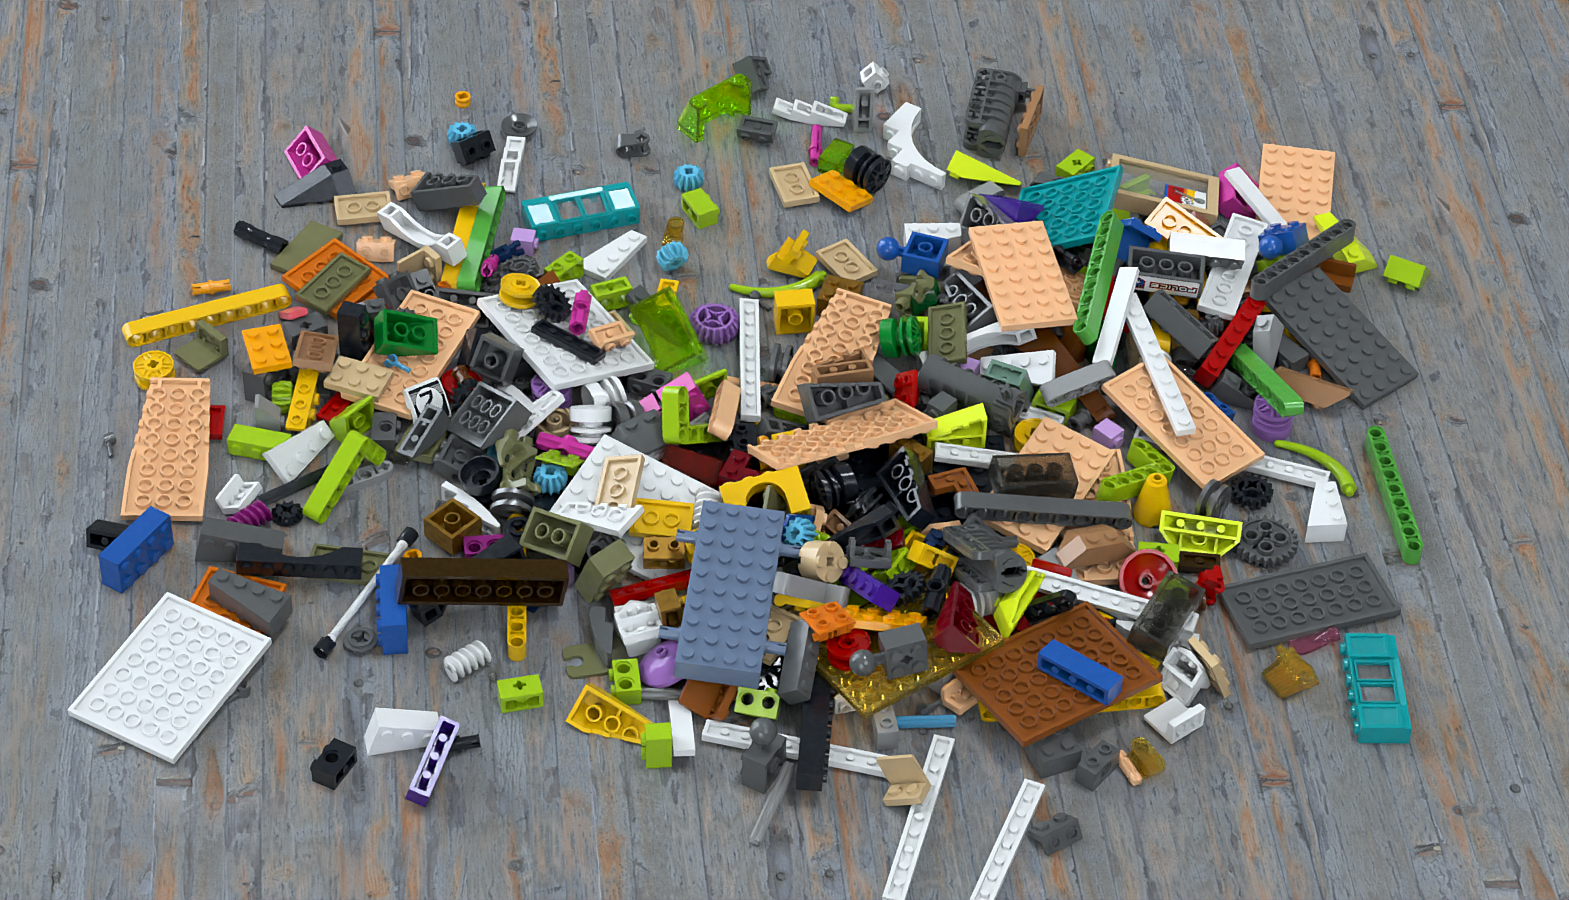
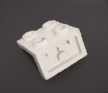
[1144,697,1206,744]

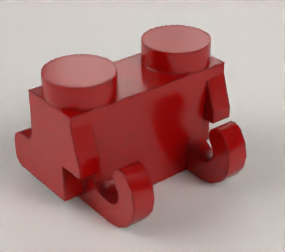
[1190,565,1225,606]

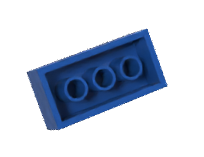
[98,506,174,594]
[376,564,408,655]

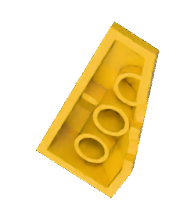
[566,683,653,744]

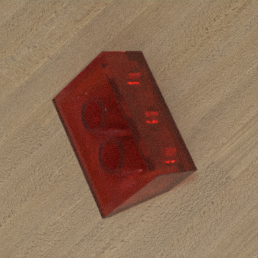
[661,444,726,488]

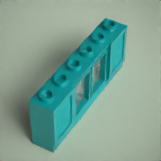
[521,181,640,242]
[1340,633,1412,743]

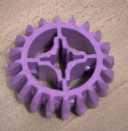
[688,302,740,346]

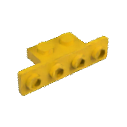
[285,368,320,431]

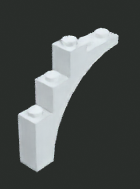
[883,102,946,190]

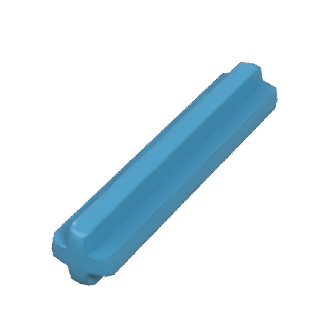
[896,715,956,729]

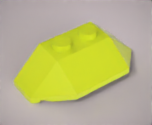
[1159,510,1243,557]
[993,570,1046,639]

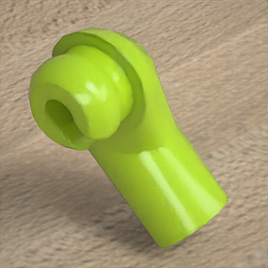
[829,96,853,113]

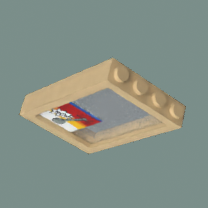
[1106,153,1219,226]

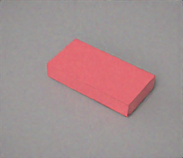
[278,306,308,320]

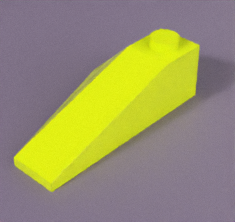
[946,150,1022,187]
[1313,212,1377,273]

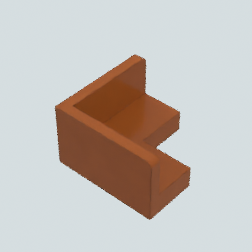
[1317,258,1357,293]
[927,467,979,495]

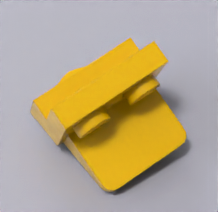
[766,229,817,278]

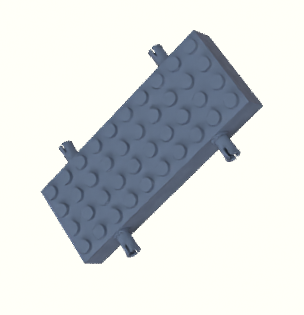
[658,500,801,689]

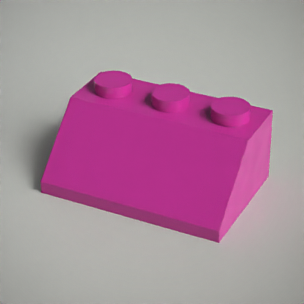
[284,125,337,179]
[1218,162,1259,219]

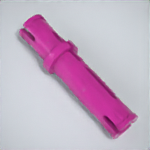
[808,124,823,167]

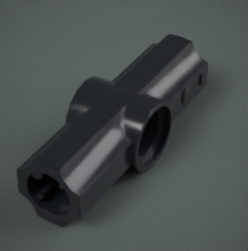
[921,563,952,620]

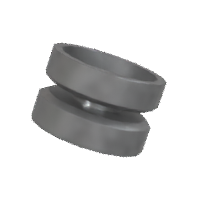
[603,400,645,435]

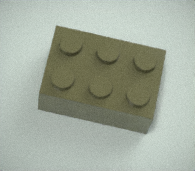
[519,506,594,567]
[574,539,635,604]

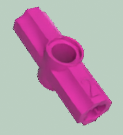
[569,289,592,336]
[536,432,595,461]

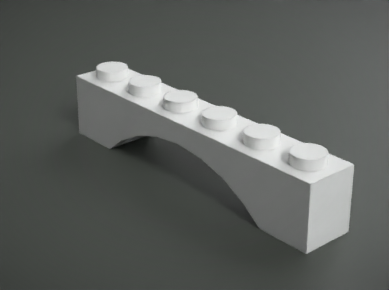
[377,202,468,266]
[919,322,1037,365]

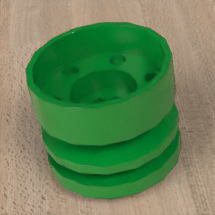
[879,316,922,359]

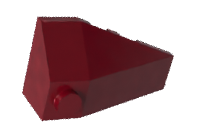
[933,581,982,653]

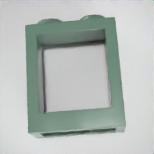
[984,359,1034,400]

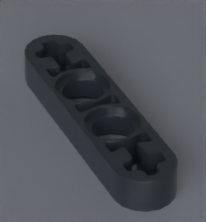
[1023,589,1078,623]

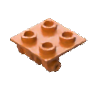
[799,601,856,642]

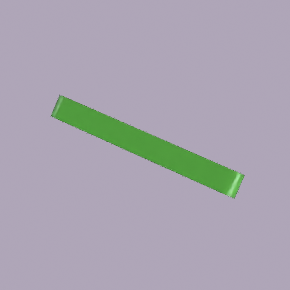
[457,185,506,292]
[1073,210,1124,345]
[1228,343,1304,417]
[1365,426,1423,565]

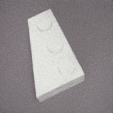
[1304,481,1347,543]

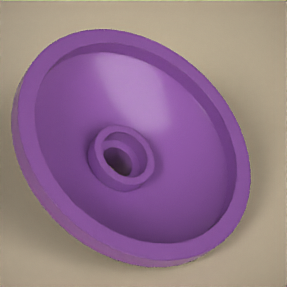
[638,640,683,688]

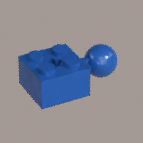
[1258,221,1309,259]
[876,231,949,280]

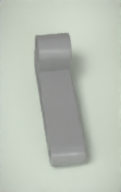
[1039,360,1117,407]
[772,571,851,608]

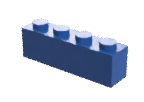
[1037,639,1123,706]

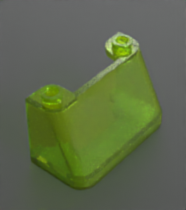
[677,74,752,143]
[628,286,708,373]

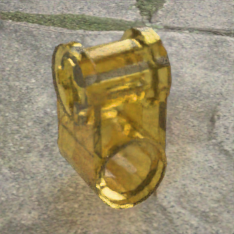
[662,216,684,246]
[1128,737,1166,779]

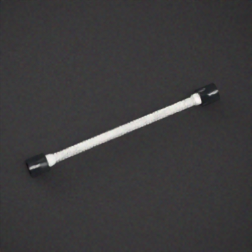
[313,527,419,659]

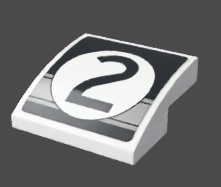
[403,377,452,423]

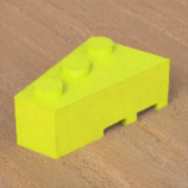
[922,403,987,451]

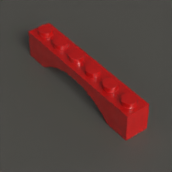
[1193,294,1266,389]

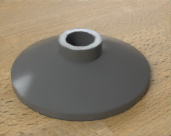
[501,113,537,137]

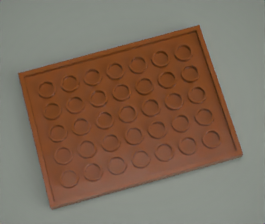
[950,601,1163,748]

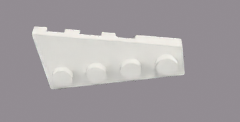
[584,230,647,282]
[980,350,1056,386]
[517,390,565,440]
[262,420,335,484]
[556,501,645,537]

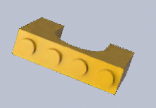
[719,465,812,515]

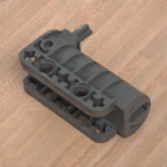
[963,68,1036,158]
[917,353,1031,438]
[943,523,1027,593]

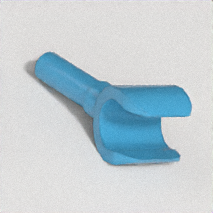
[383,354,411,373]

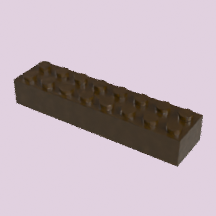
[395,557,569,606]

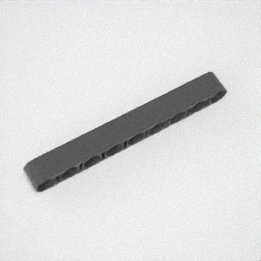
[1250,219,1356,301]
[954,491,1132,530]

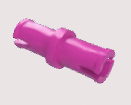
[481,254,499,277]

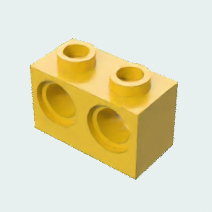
[907,539,959,576]

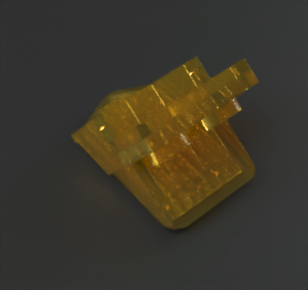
[1261,643,1320,699]

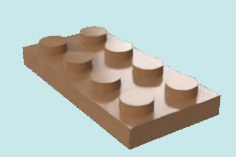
[1016,85,1044,157]
[292,330,339,373]

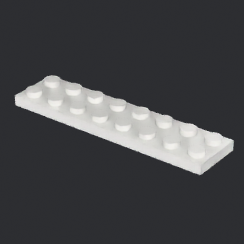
[1197,213,1268,321]

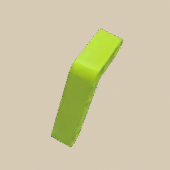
[662,386,727,444]
[303,430,386,524]
[1096,438,1175,502]

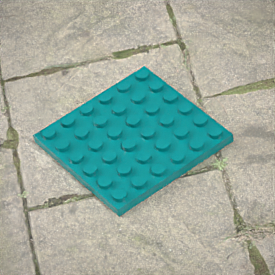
[1018,165,1124,250]

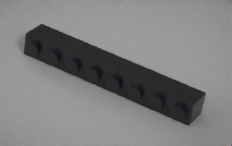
[796,661,837,792]

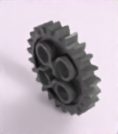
[481,255,540,294]
[1233,515,1299,568]

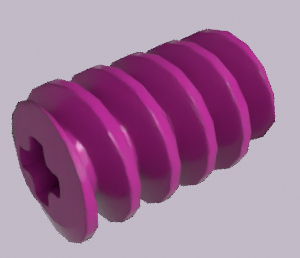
[226,500,273,527]

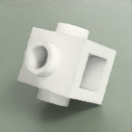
[860,62,890,94]

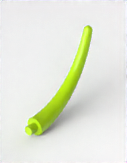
[729,270,827,298]
[1274,440,1357,497]

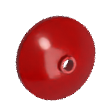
[1118,549,1179,602]

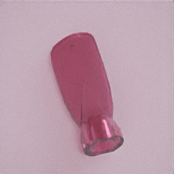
[1288,626,1340,655]

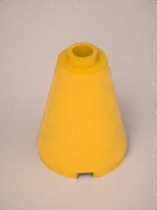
[1132,473,1172,528]

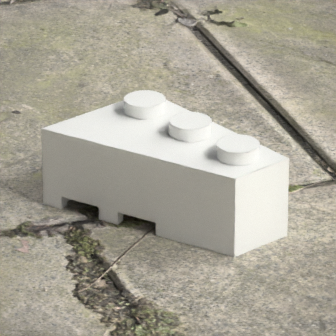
[903,223,962,255]
[364,707,439,756]

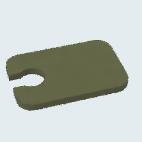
[563,639,628,679]

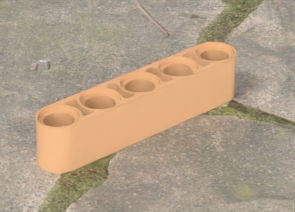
[707,379,741,441]

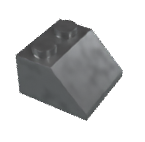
[867,278,910,320]

